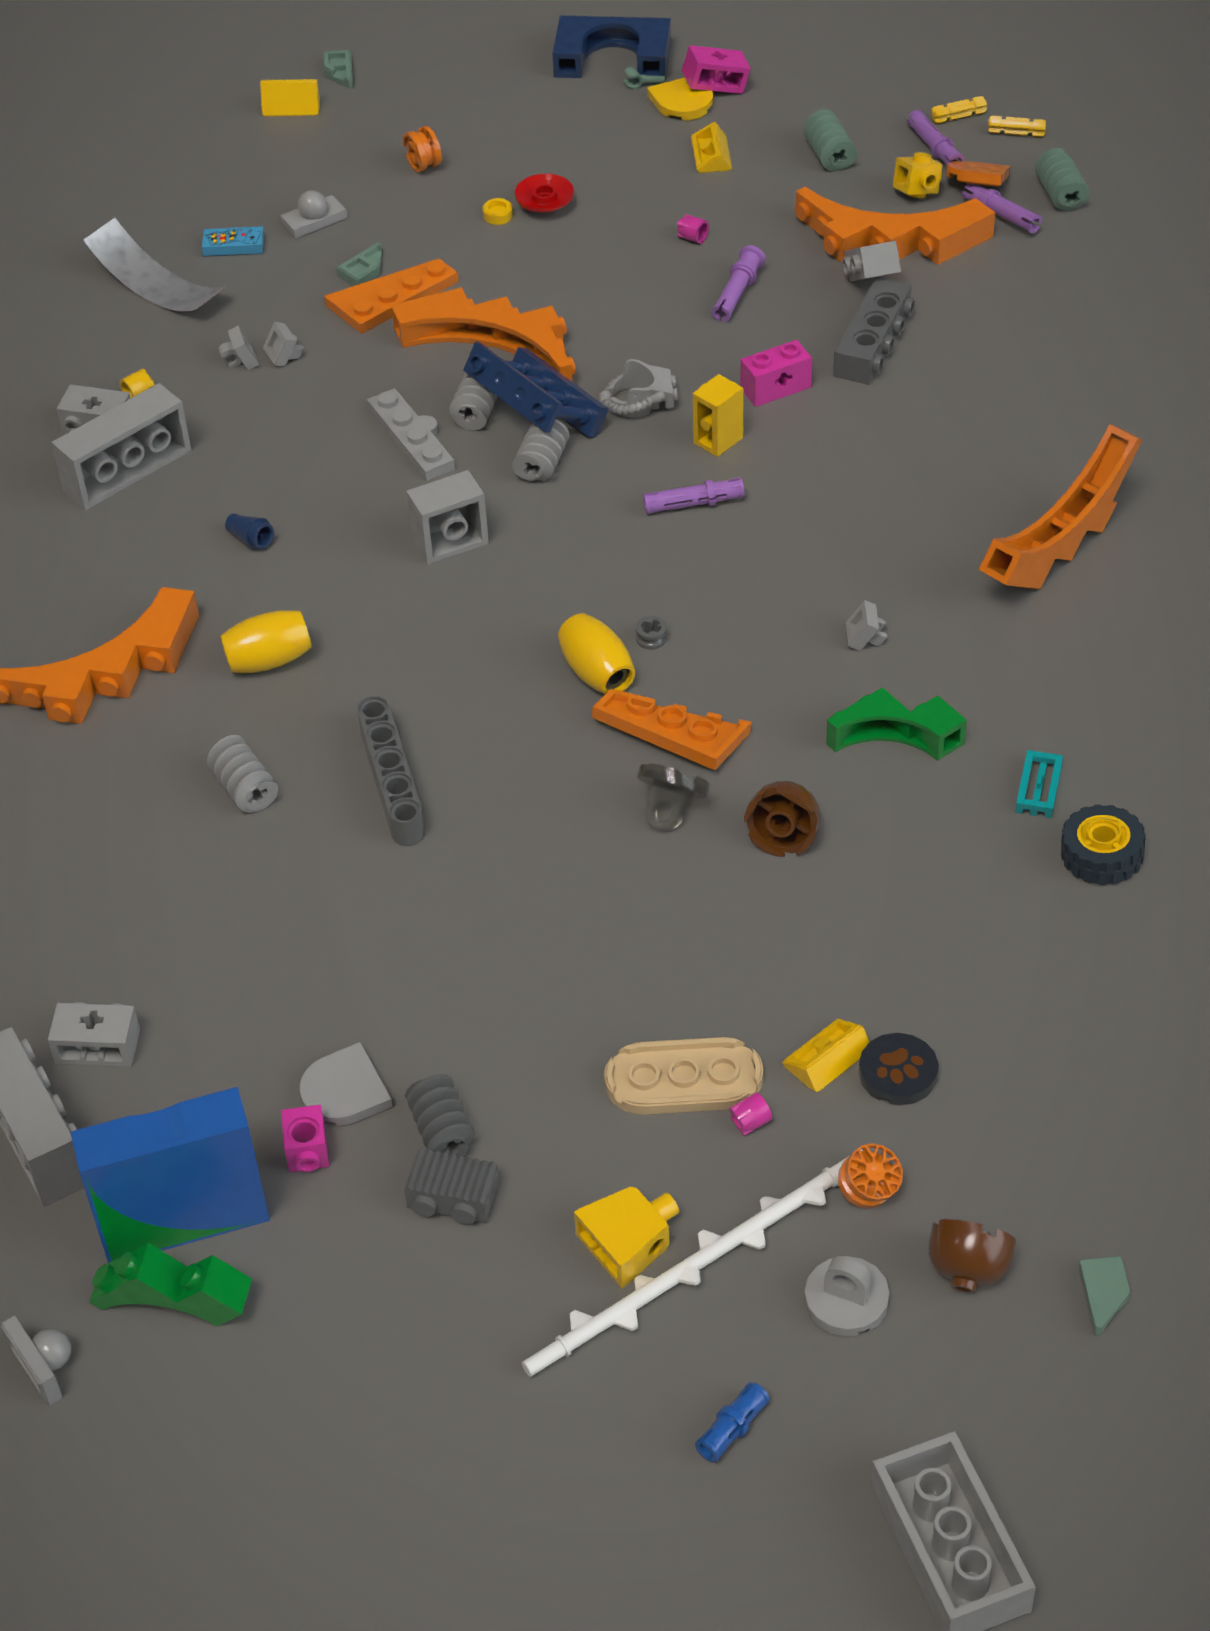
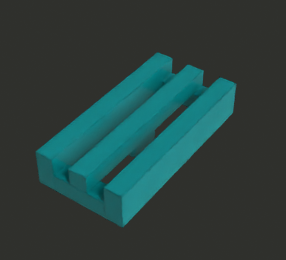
[1015,750,1063,818]

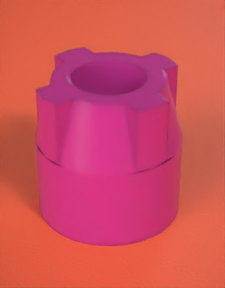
[677,214,709,244]
[729,1092,773,1136]

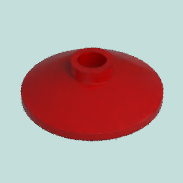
[515,173,574,212]

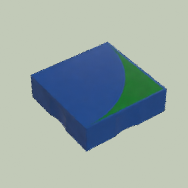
[70,1087,270,1263]

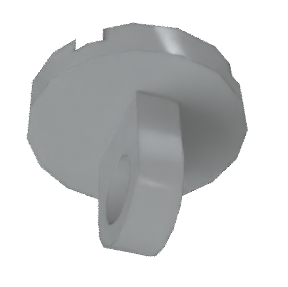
[804,1256,890,1337]

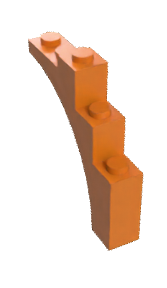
[795,187,995,265]
[391,287,576,381]
[978,424,1143,589]
[0,587,199,724]

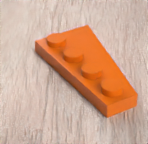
[324,258,459,334]
[592,689,752,770]

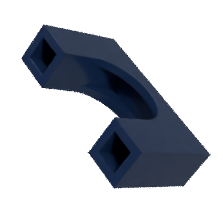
[552,15,671,81]

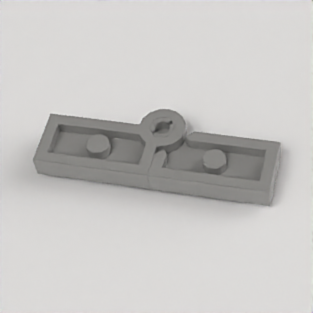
[367,388,455,481]

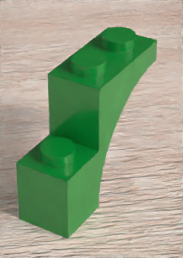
[826,687,967,761]
[89,1243,252,1327]

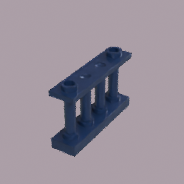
[463,341,609,437]

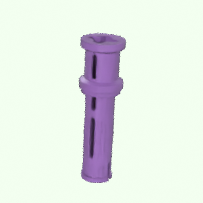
[711,245,766,322]

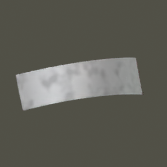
[83,218,228,312]

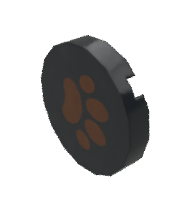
[858,1032,939,1105]

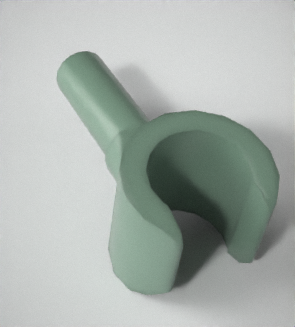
[623,67,665,90]

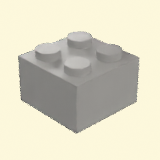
[406,470,489,565]

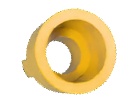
[119,368,155,398]

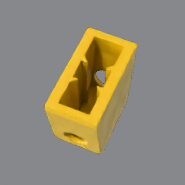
[574,1186,679,1288]

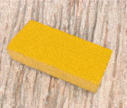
[260,79,320,116]
[691,122,732,173]
[782,1018,869,1092]

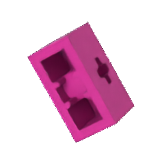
[681,45,751,94]
[740,340,812,407]

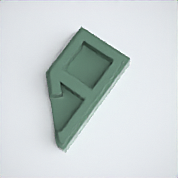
[323,50,353,88]
[337,242,382,286]
[1078,1256,1130,1336]

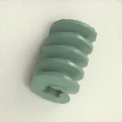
[804,109,857,172]
[1035,147,1090,211]

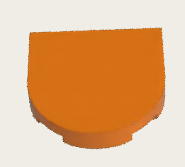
[946,161,1010,187]

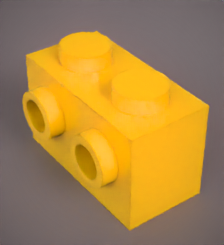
[693,374,743,457]

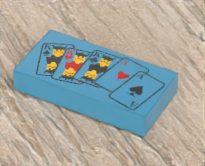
[202,226,264,256]

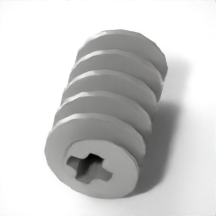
[449,372,498,431]
[512,419,570,481]
[207,735,279,813]

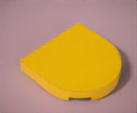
[647,77,713,121]

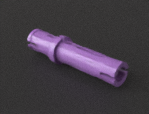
[907,110,965,166]
[962,183,1042,233]
[643,477,745,514]

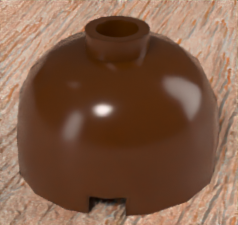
[744,781,821,857]
[929,1219,1016,1293]

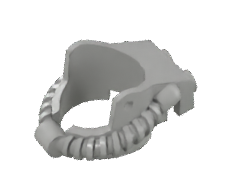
[599,359,678,418]

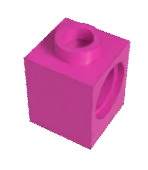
[281,1104,330,1173]

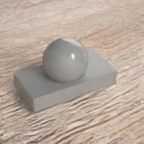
[280,190,347,239]
[1,1315,71,1406]

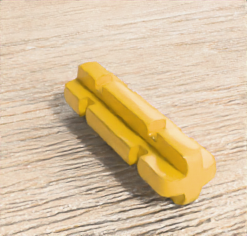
[931,96,987,124]
[988,116,1046,137]

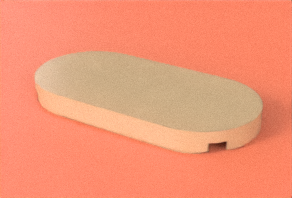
[604,1037,763,1115]

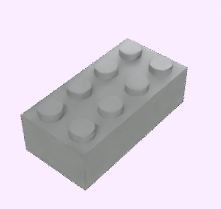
[51,383,192,510]
[0,1027,84,1207]
[871,1431,1036,1631]

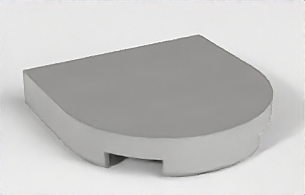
[300,1042,393,1126]

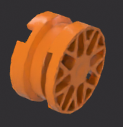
[402,126,442,173]
[838,1143,903,1209]

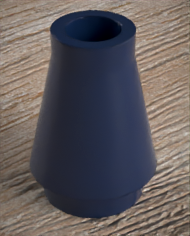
[225,513,274,550]

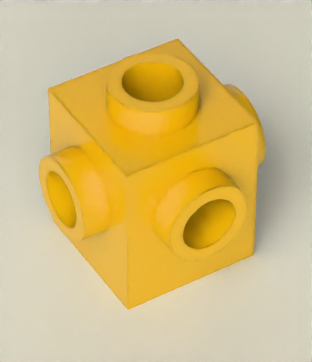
[892,152,942,198]

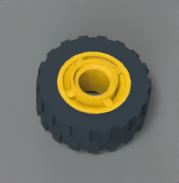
[1061,804,1146,885]

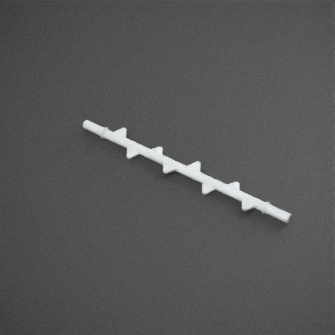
[521,1149,863,1377]

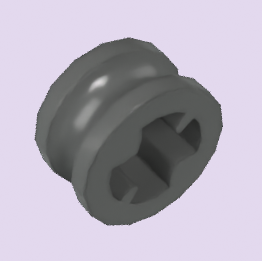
[636,616,667,650]

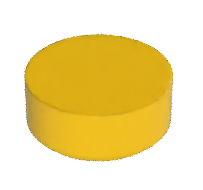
[483,198,513,225]

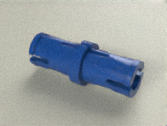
[695,1382,770,1463]

